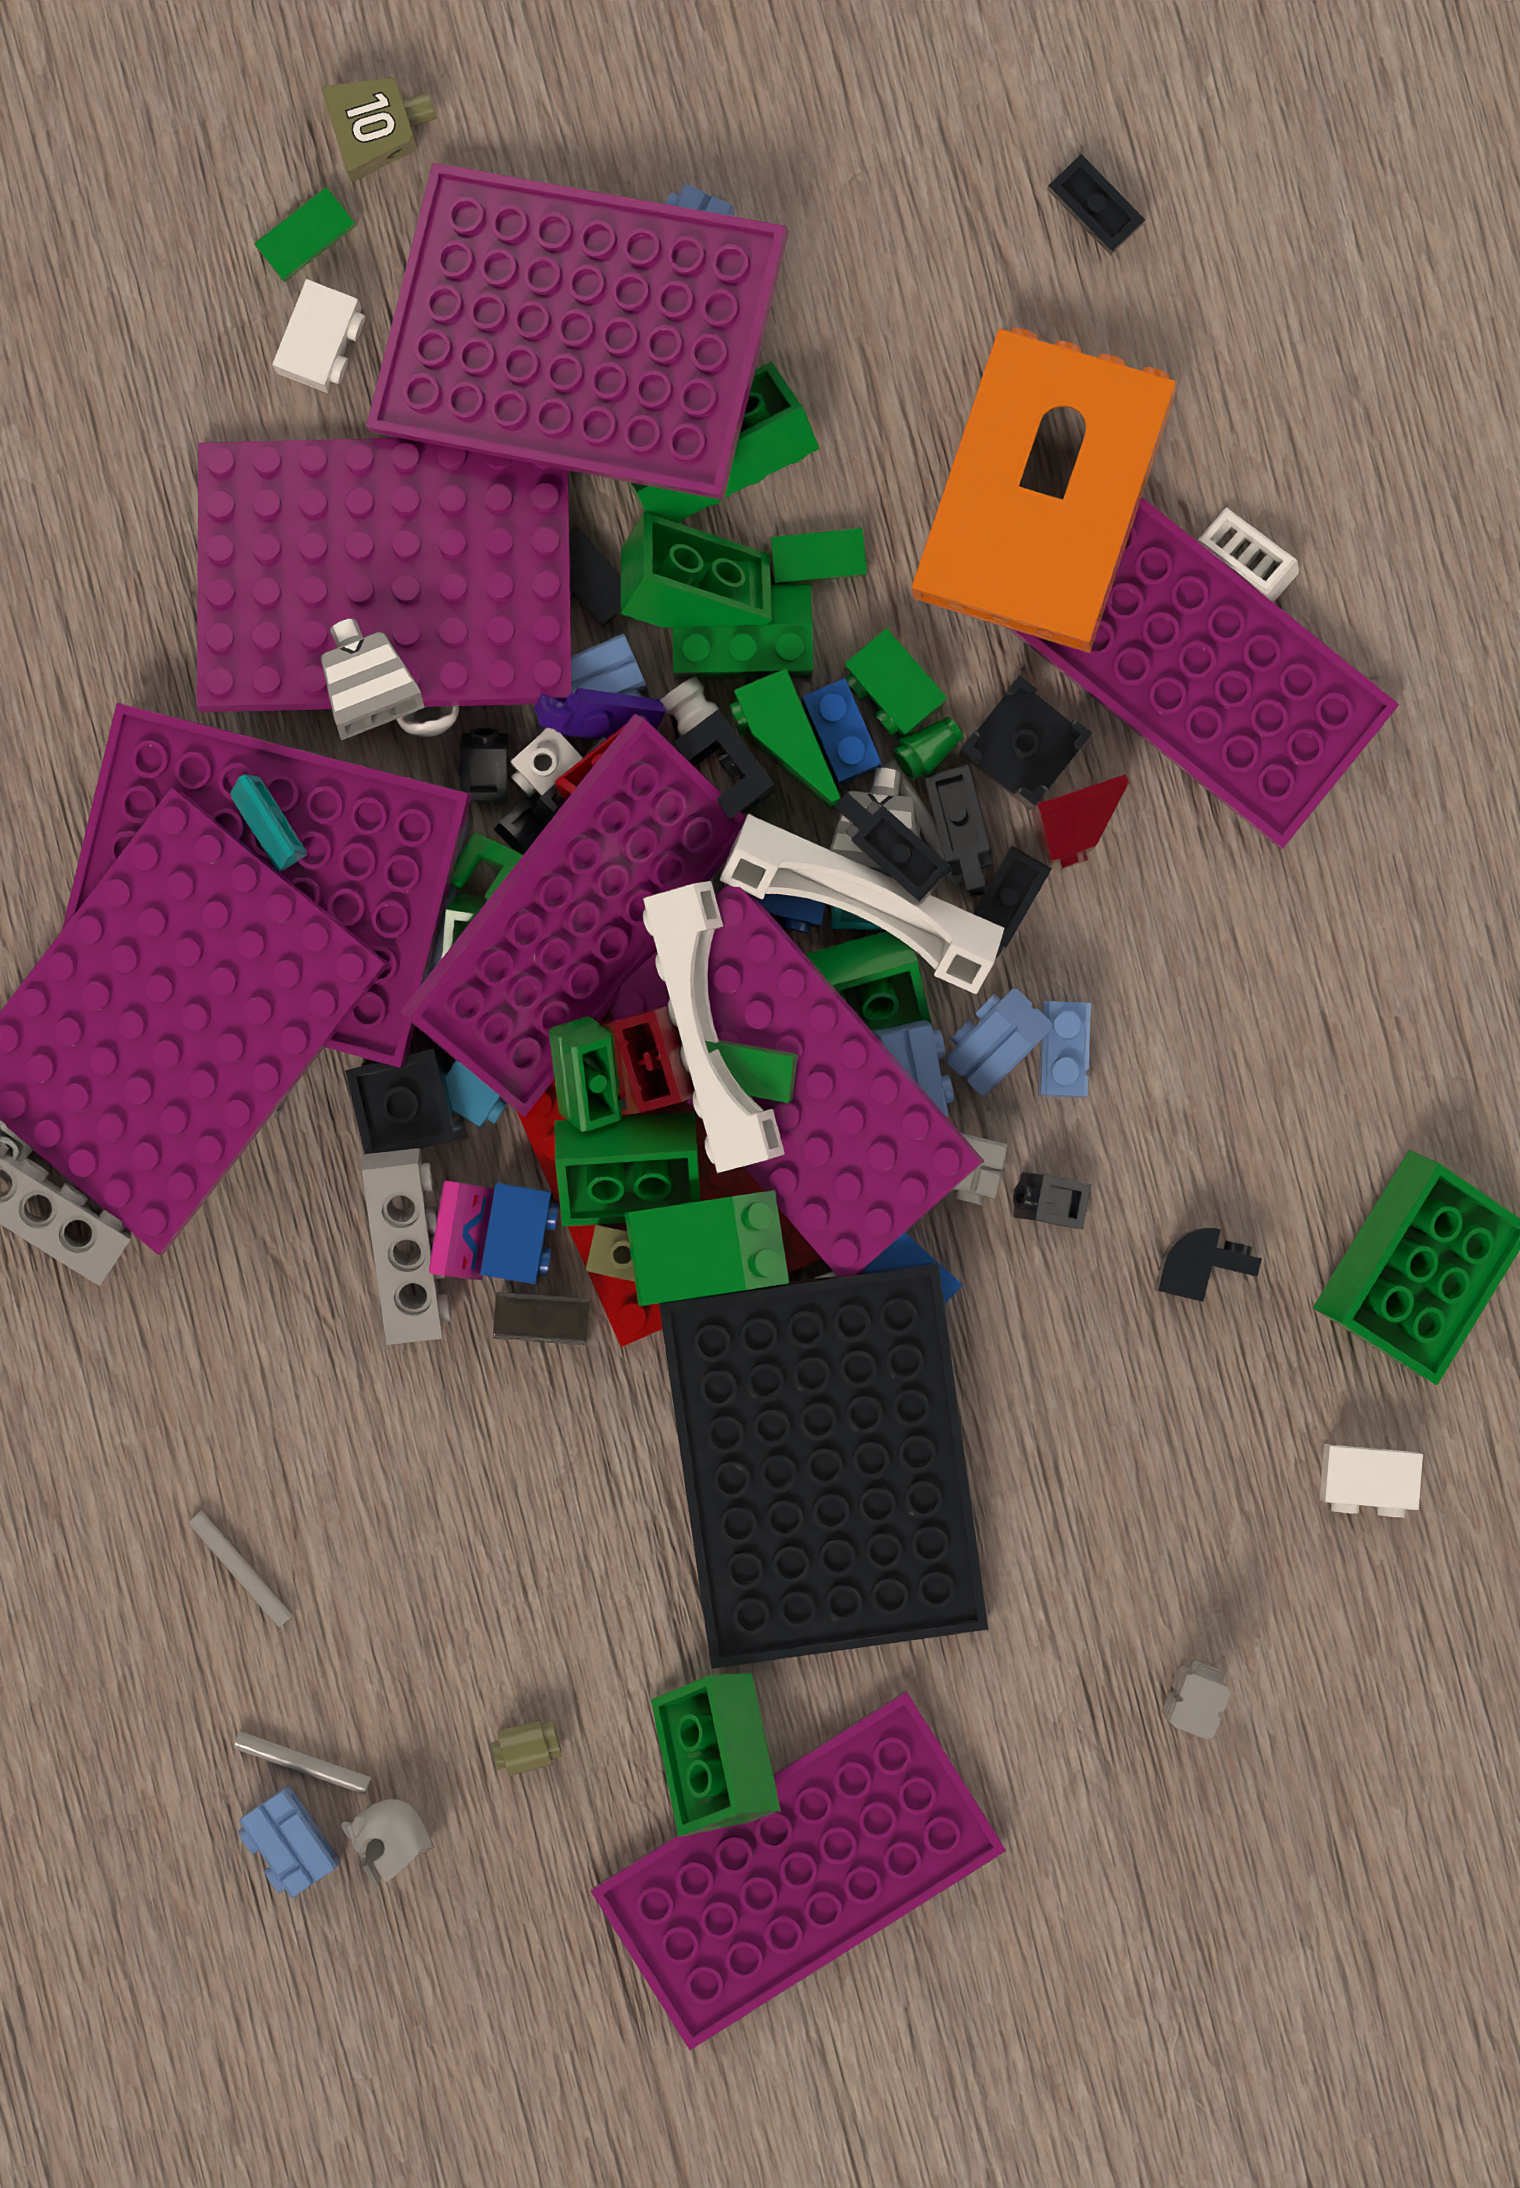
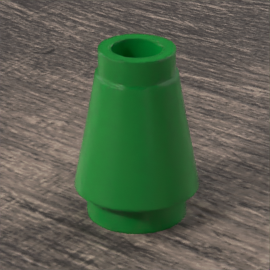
[893,716,963,780]

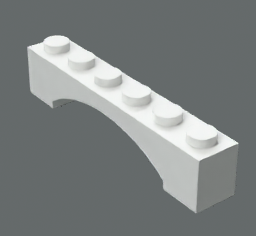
[720,814,1004,994]
[643,881,785,1173]

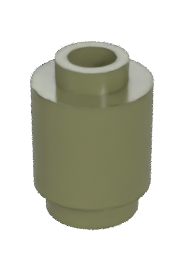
[491,1719,562,1776]

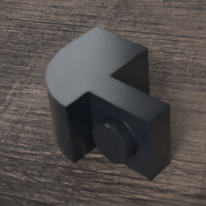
[1154,1228,1262,1302]

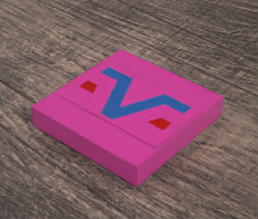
[429,1180,495,1280]

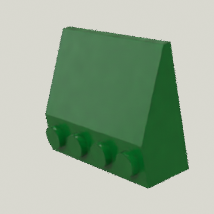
[1313,1150,1520,1385]

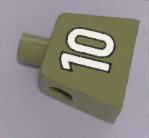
[321,77,437,182]

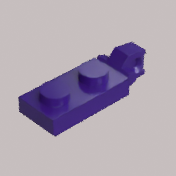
[534,688,666,740]

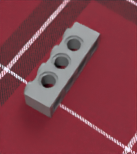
[0,1141,131,1286]
[362,1148,451,1345]

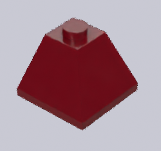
[1031,774,1129,869]

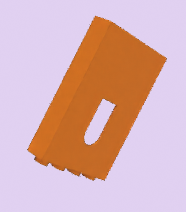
[911,327,1176,653]

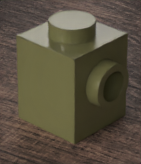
[586,1225,635,1282]

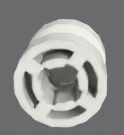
[660,676,722,736]

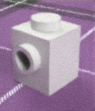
[510,728,583,797]

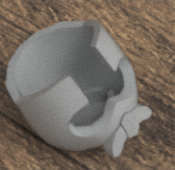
[341,1799,434,1887]

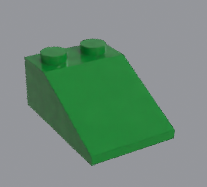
[621,512,772,628]
[729,669,841,811]
[625,1190,789,1306]

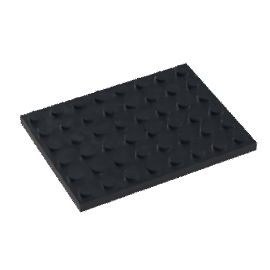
[659,1262,988,1669]

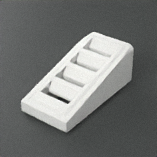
[1197,507,1299,603]

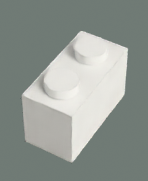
[272,279,365,394]
[1320,1444,1423,1518]

